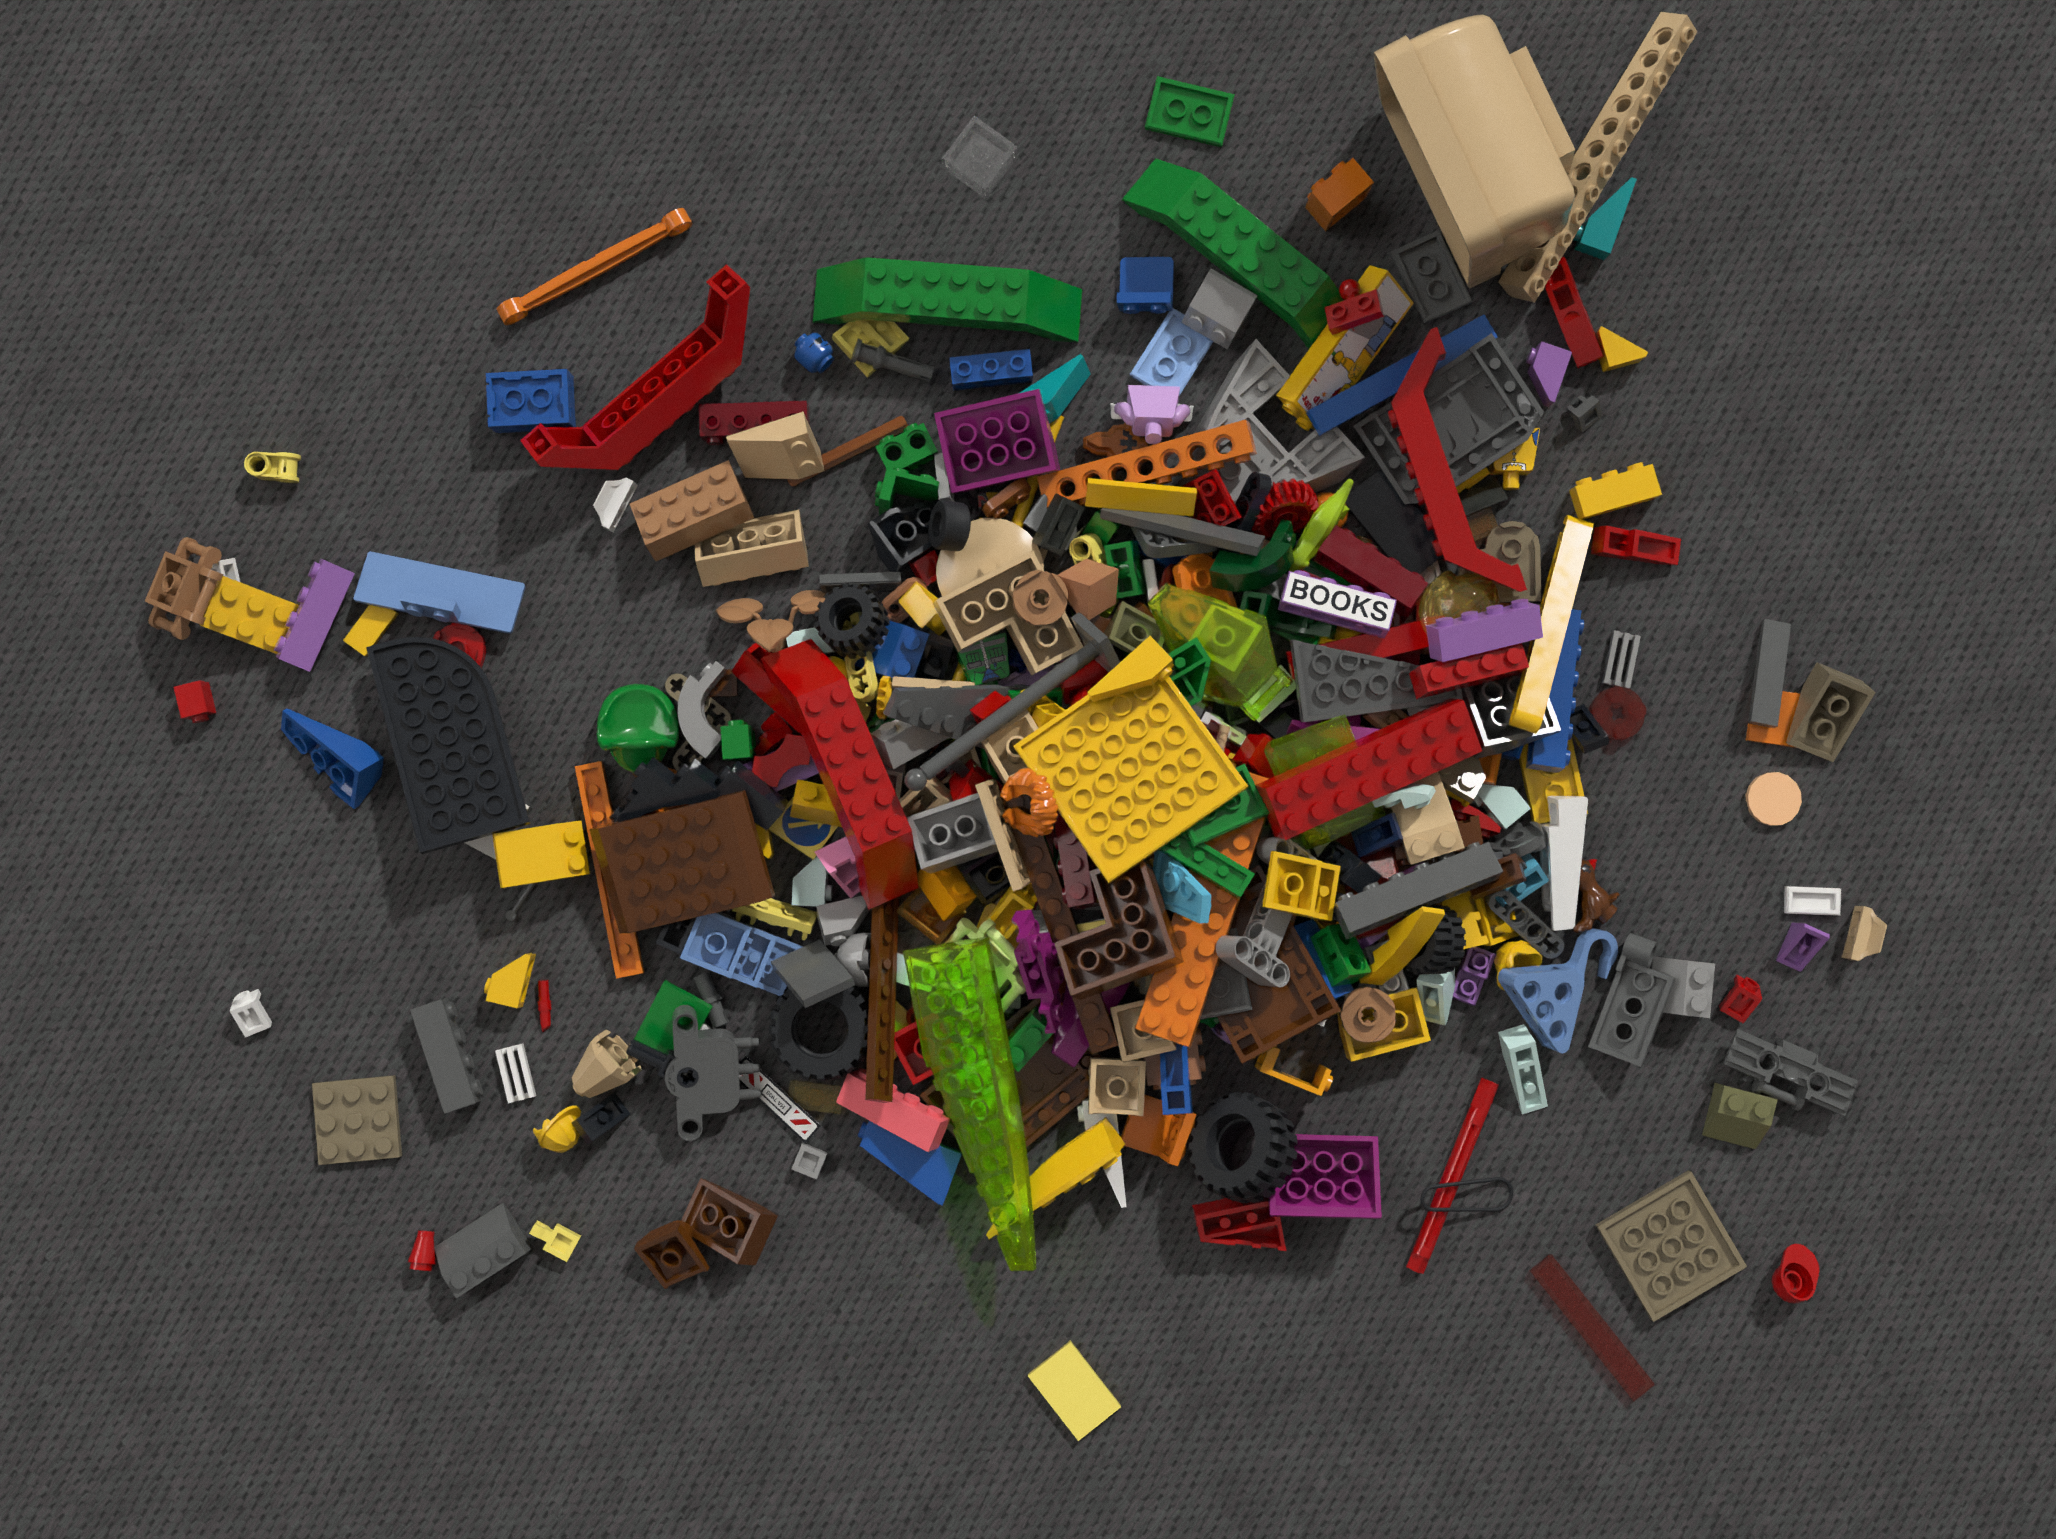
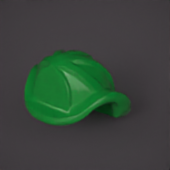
[596,684,679,772]

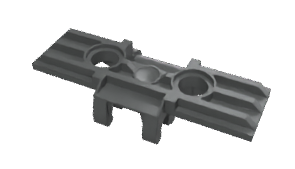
[1723,1029,1858,1116]

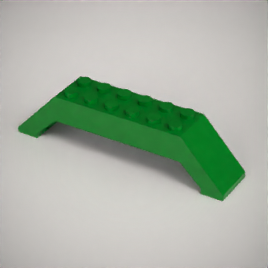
[1122,158,1344,350]
[813,257,1082,343]

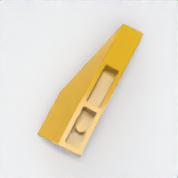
[986,1117,1125,1239]

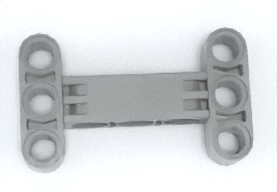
[1216,837,1318,987]

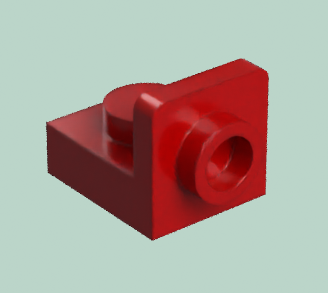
[754,712,793,756]
[1719,975,1762,1023]

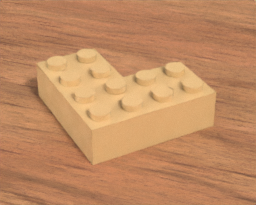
[933,550,1083,676]

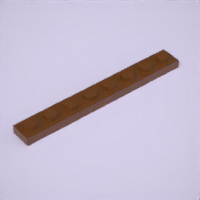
[865,897,899,1103]

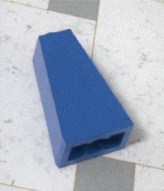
[858,1121,962,1206]

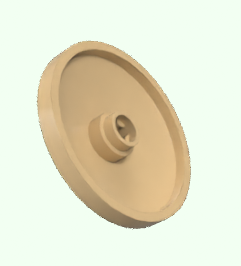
[936,518,1044,596]

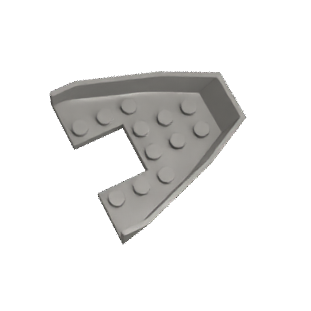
[1172,339,1365,512]

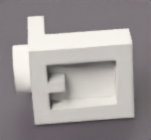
[230,989,272,1037]

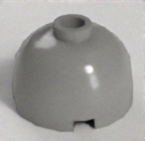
[834,933,871,987]

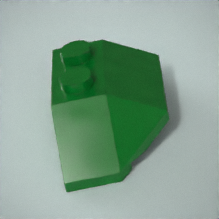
[1168,637,1211,707]

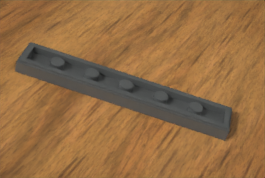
[1100,508,1265,556]

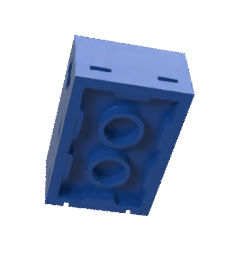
[486,369,576,433]

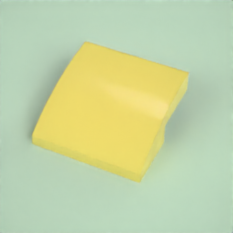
[832,319,909,378]

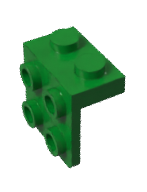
[875,468,940,516]

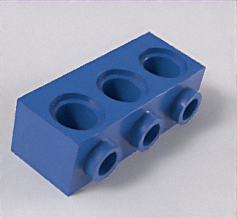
[950,349,1033,391]

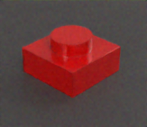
[910,550,938,586]

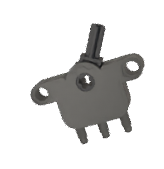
[626,1005,761,1141]

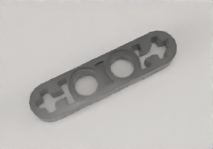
[1484,889,1564,959]

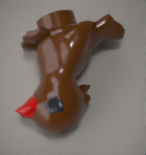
[1573,859,1620,933]

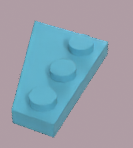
[1153,850,1212,923]

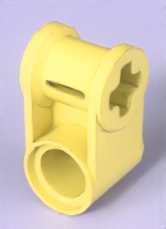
[244,452,301,483]
[1069,533,1107,565]

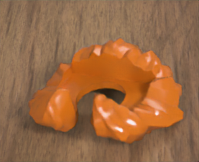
[1000,768,1059,837]

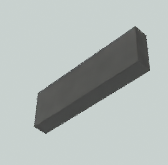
[819,572,902,594]

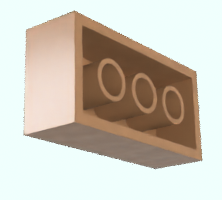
[630,460,754,561]

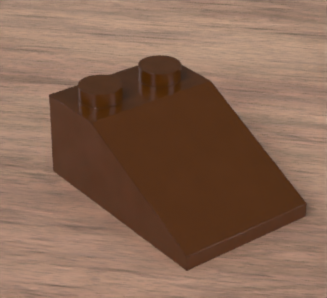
[681,1178,778,1266]

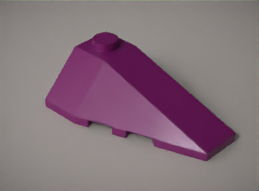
[1051,982,1130,1067]

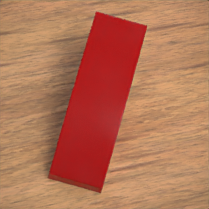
[1591,525,1681,566]

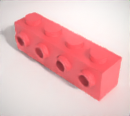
[836,1069,951,1152]

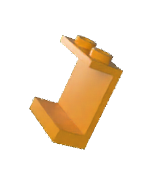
[1255,1047,1333,1096]

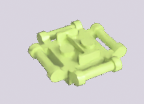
[931,918,1026,1025]

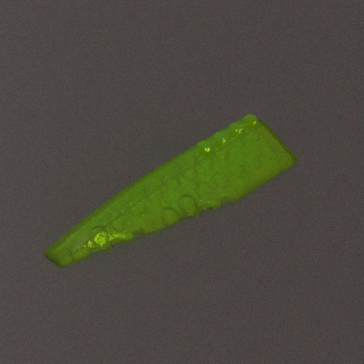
[903,937,1036,1271]

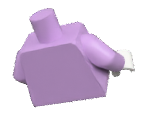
[1110,385,1194,445]

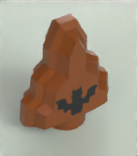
[1083,422,1148,471]

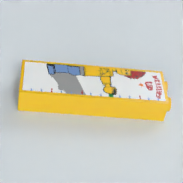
[1276,265,1414,431]

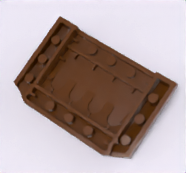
[920,998,1101,1168]

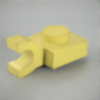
[529,1220,581,1262]

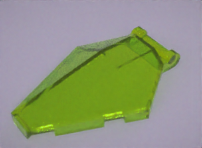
[1148,583,1293,721]

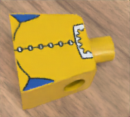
[1489,428,1540,490]

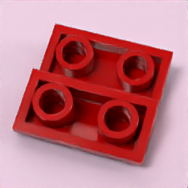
[1180,469,1241,526]

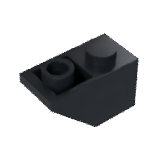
[1318,838,1381,893]

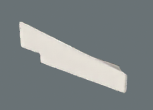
[1540,796,1588,931]

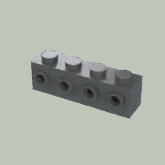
[410,998,483,1114]

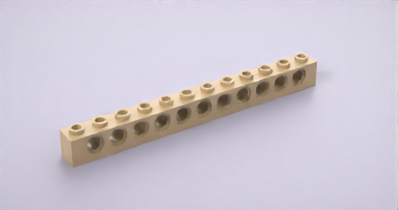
[1499,12,1697,303]

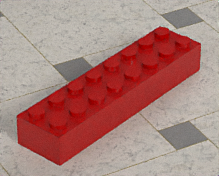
[1255,698,1482,840]

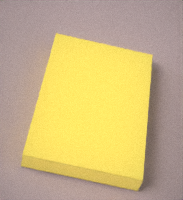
[1028,1340,1121,1441]

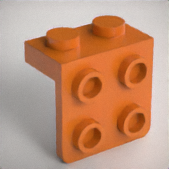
[1121,1094,1196,1166]

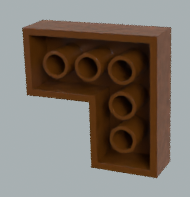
[1054,857,1184,1000]

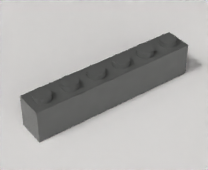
[1333,842,1503,939]

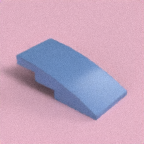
[680,913,803,996]

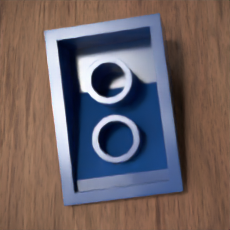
[838,621,929,680]

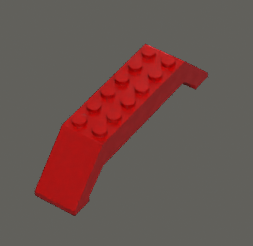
[520,264,750,470]
[1388,327,1527,592]
[761,639,918,910]

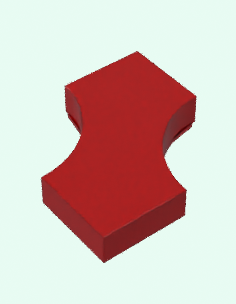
[752,733,811,787]

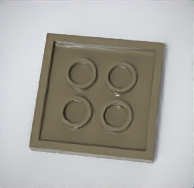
[312,1075,402,1165]

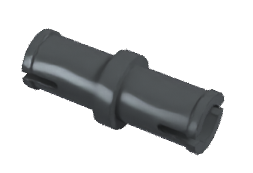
[693,972,729,1028]

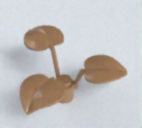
[715,590,830,653]

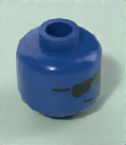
[794,333,834,373]

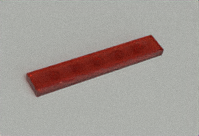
[1529,1254,1655,1401]

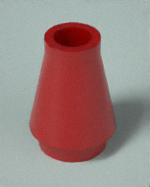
[408,1230,435,1271]

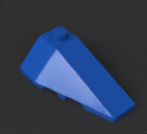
[281,708,384,809]

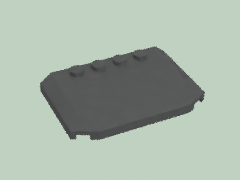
[1353,333,1544,505]

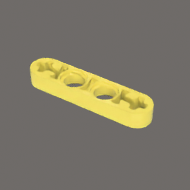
[842,612,878,702]

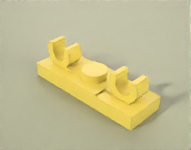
[732,898,817,940]

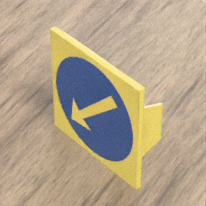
[768,796,837,860]

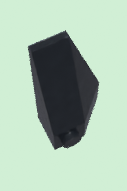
[868,492,979,572]

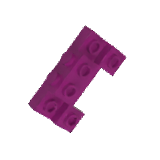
[1011,909,1064,1034]

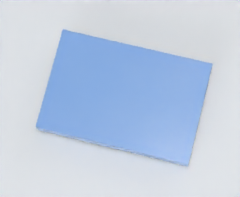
[1130,308,1213,396]

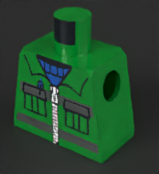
[953,633,1009,685]

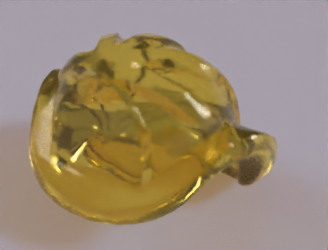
[1419,571,1500,634]

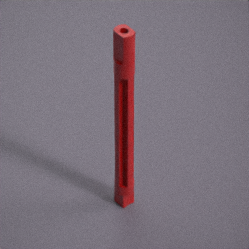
[1406,1077,1499,1274]

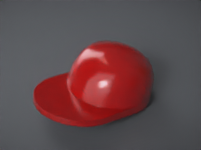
[1772,1244,1819,1304]

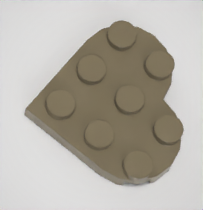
[1457,521,1541,603]

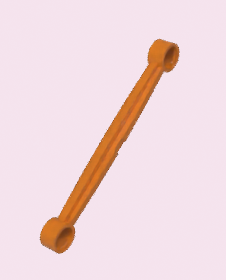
[496,208,693,325]

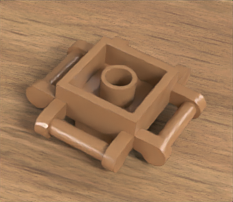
[145,537,224,640]

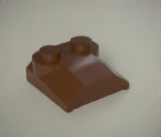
[634,1220,709,1289]

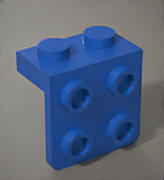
[1117,257,1174,314]

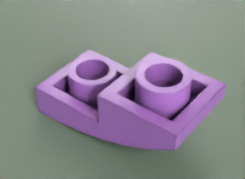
[1453,947,1496,1006]

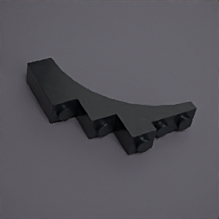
[609,757,788,830]

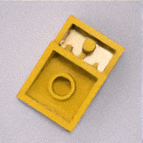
[1262,851,1340,921]

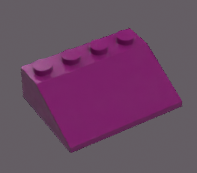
[934,389,1060,494]
[1268,1134,1382,1219]

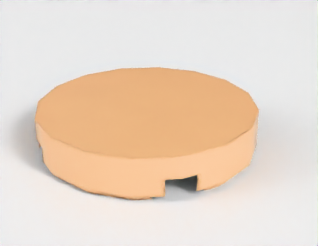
[1745,772,1802,826]

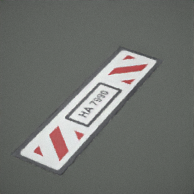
[739,1056,821,1144]

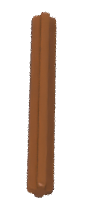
[787,416,908,487]

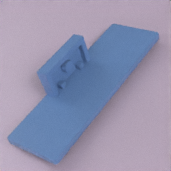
[353,551,526,634]

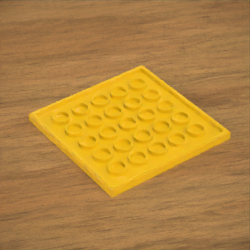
[1013,677,1248,884]

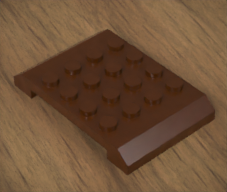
[589,790,775,934]
[1168,865,1341,1064]

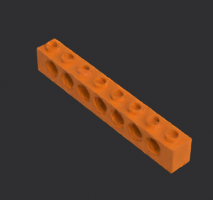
[1037,419,1257,508]

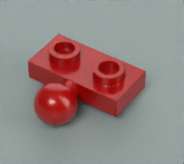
[1325,279,1384,335]

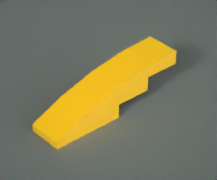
[1360,906,1445,986]

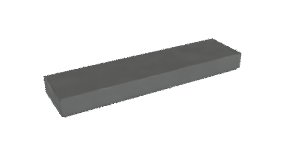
[1748,619,1791,728]

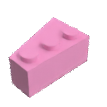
[815,837,915,898]

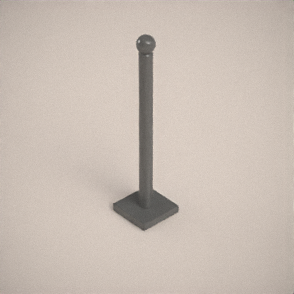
[905,612,1120,791]

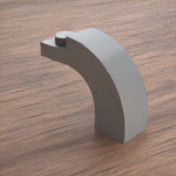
[678,661,728,760]

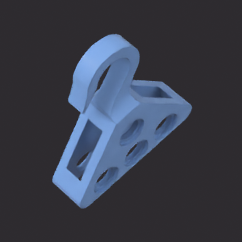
[1498,928,1618,1053]

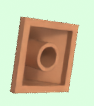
[1057,559,1119,620]

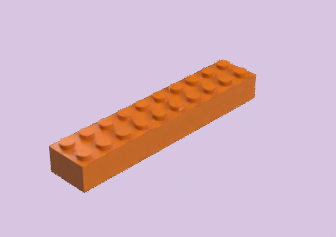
[1135,772,1269,1048]

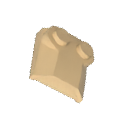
[1110,1000,1177,1062]
[1088,1057,1146,1116]

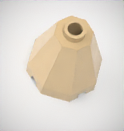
[572,1030,642,1098]

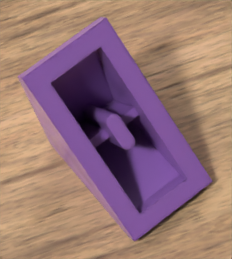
[1776,923,1830,972]

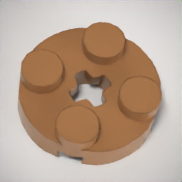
[1012,570,1068,626]
[1339,986,1396,1042]

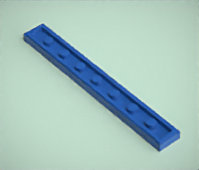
[1306,315,1498,436]

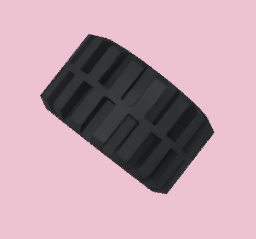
[814,583,890,659]
[1404,905,1466,974]

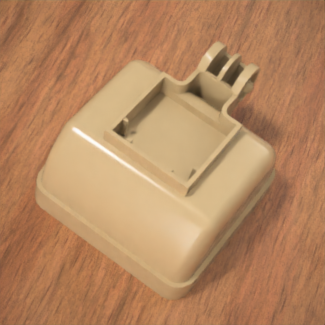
[1373,15,1575,288]

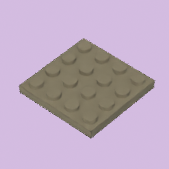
[1595,1170,1747,1322]

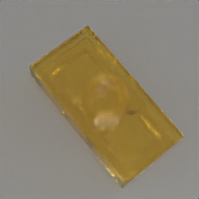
[788,1080,842,1114]

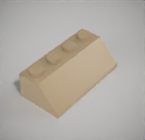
[695,510,809,587]

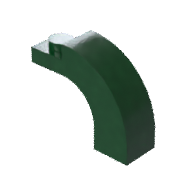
[1209,519,1296,592]
[1239,591,1337,640]

